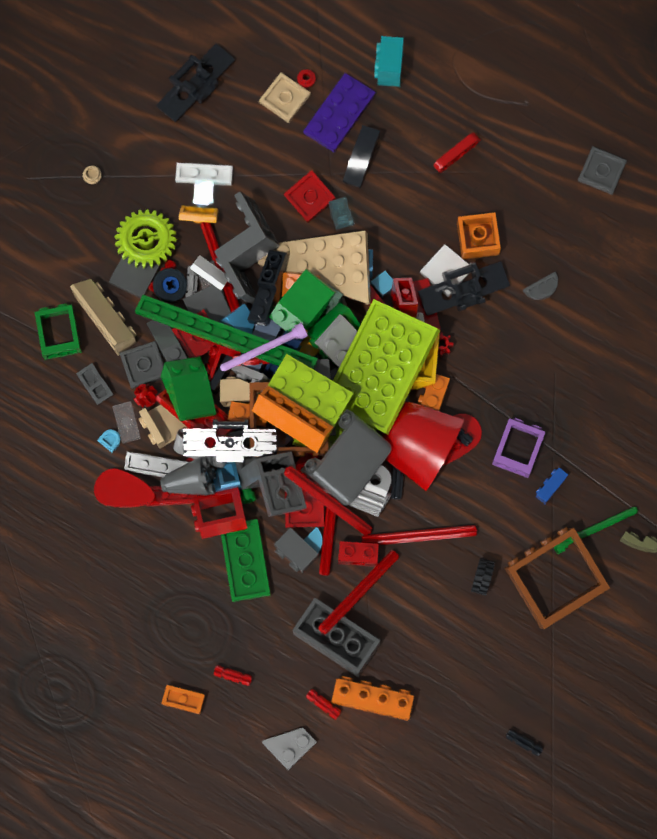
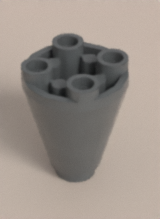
[161,456,216,495]

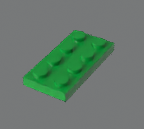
[221,519,271,602]

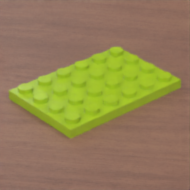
[333,299,440,434]

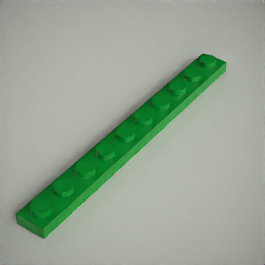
[135,295,318,370]

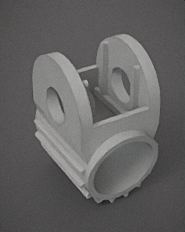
[349,465,392,517]

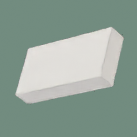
[190,255,227,290]

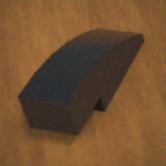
[343,125,380,188]

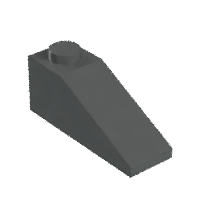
[146,320,187,362]

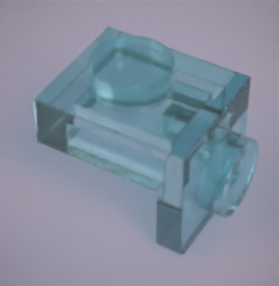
[192,180,215,208]
[328,197,354,230]

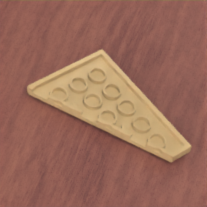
[258,231,371,305]

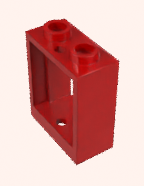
[191,487,247,539]

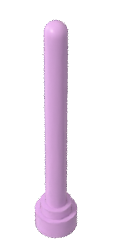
[220,323,308,371]

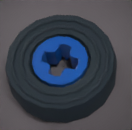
[153,268,187,302]

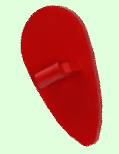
[442,414,482,466]
[94,469,156,508]

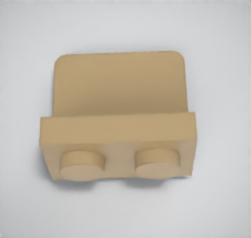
[138,405,188,449]

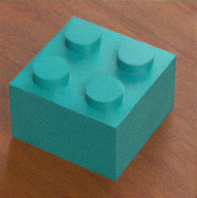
[374,36,404,87]

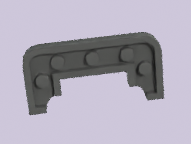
[300,409,392,505]

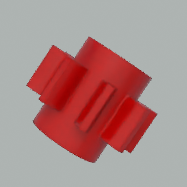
[438,332,454,357]
[133,384,158,408]

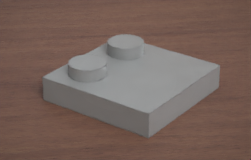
[314,314,357,367]

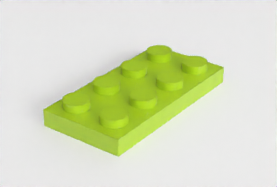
[268,354,354,427]

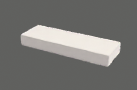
[175,163,233,186]

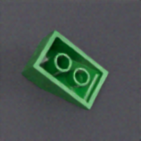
[269,269,336,335]
[160,357,216,421]

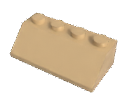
[70,279,137,355]

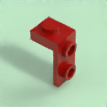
[205,343,241,382]

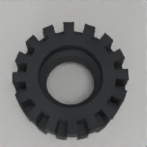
[471,558,495,596]

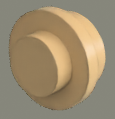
[83,166,102,184]

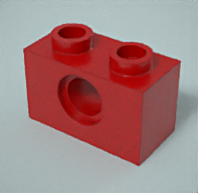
[391,278,418,318]
[338,541,379,567]

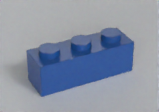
[536,468,568,504]

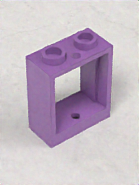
[492,418,545,478]

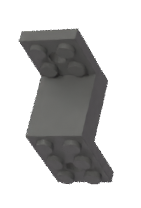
[214,191,280,305]
[228,427,307,517]

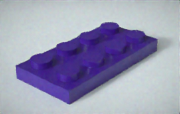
[303,73,376,153]

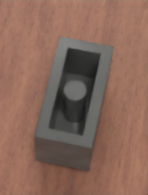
[274,528,319,574]

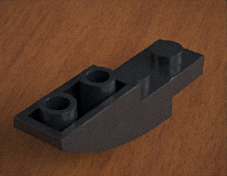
[247,250,288,326]

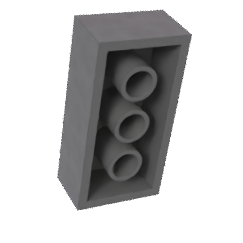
[293,598,380,678]

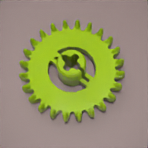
[115,209,177,269]

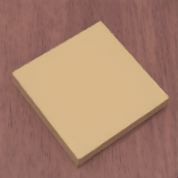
[259,73,311,123]

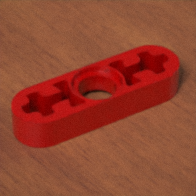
[433,132,480,173]

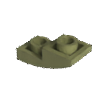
[620,532,657,553]

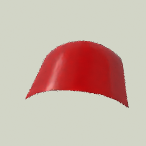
[381,402,464,491]

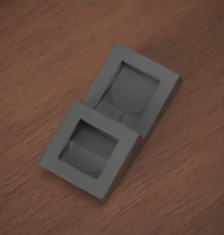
[76,363,113,405]

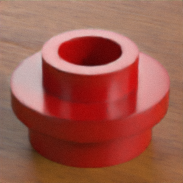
[297,69,316,88]

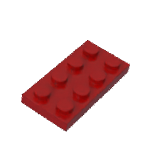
[156,389,236,448]

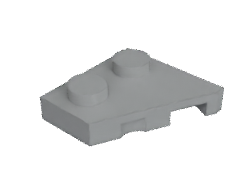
[231,365,271,382]
[262,728,317,770]

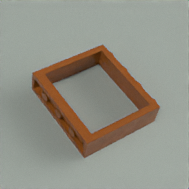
[249,382,329,457]
[504,526,610,629]

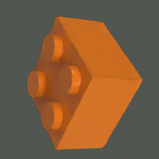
[457,212,501,259]

